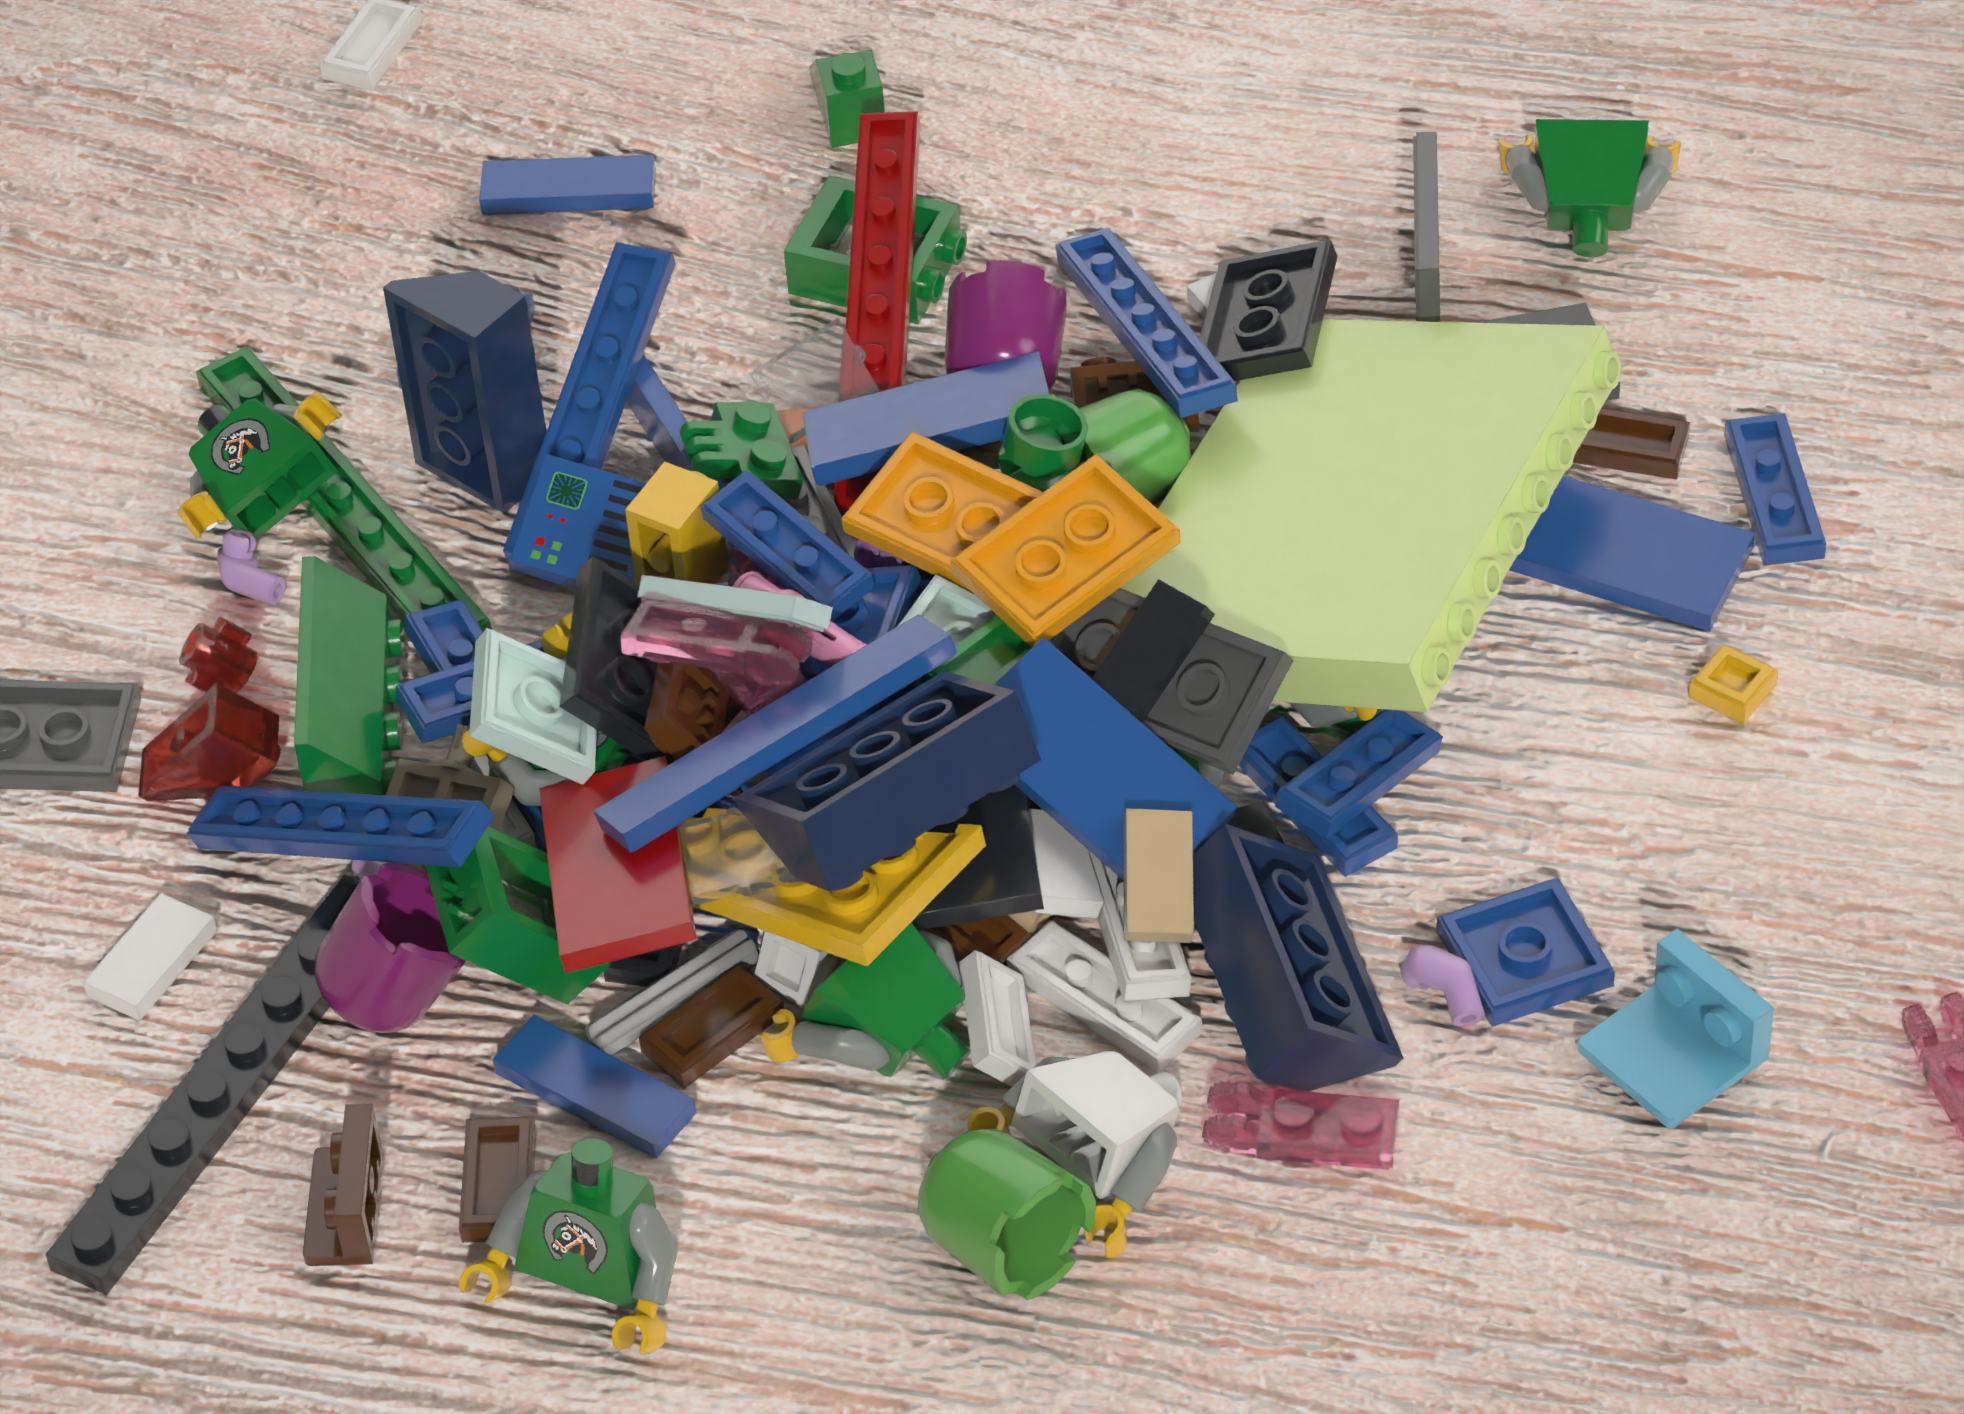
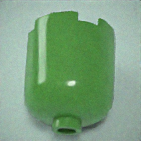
[1078,389,1191,505]
[918,1128,1096,1300]

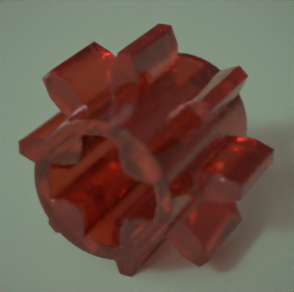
[179,617,258,699]

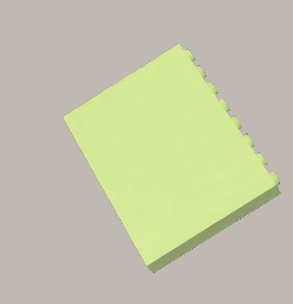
[1120,319,1621,712]

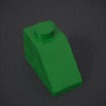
[809,50,885,148]

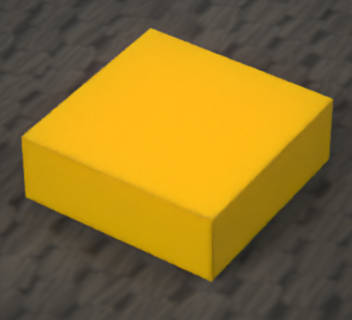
[1689,644,1778,724]

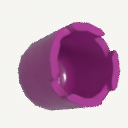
[945,260,1067,392]
[315,862,466,1033]

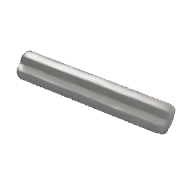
[585,929,758,1055]

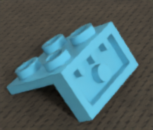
[1578,928,1774,1128]

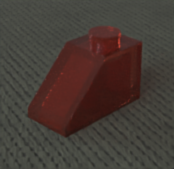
[138,683,281,802]

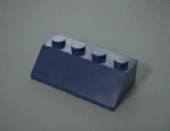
[383,271,546,514]
[735,670,1041,892]
[1193,824,1404,1093]

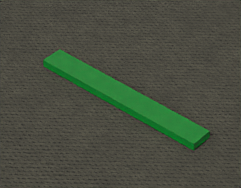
[196,346,492,632]

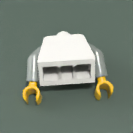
[967,1051,1182,1258]

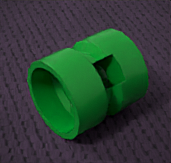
[995,394,1088,492]

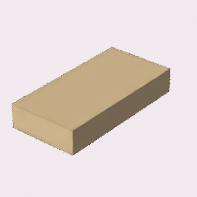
[1124,808,1194,943]

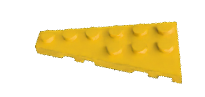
[679,808,986,966]

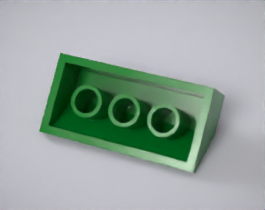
[294,556,405,795]

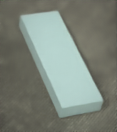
[637,575,833,632]

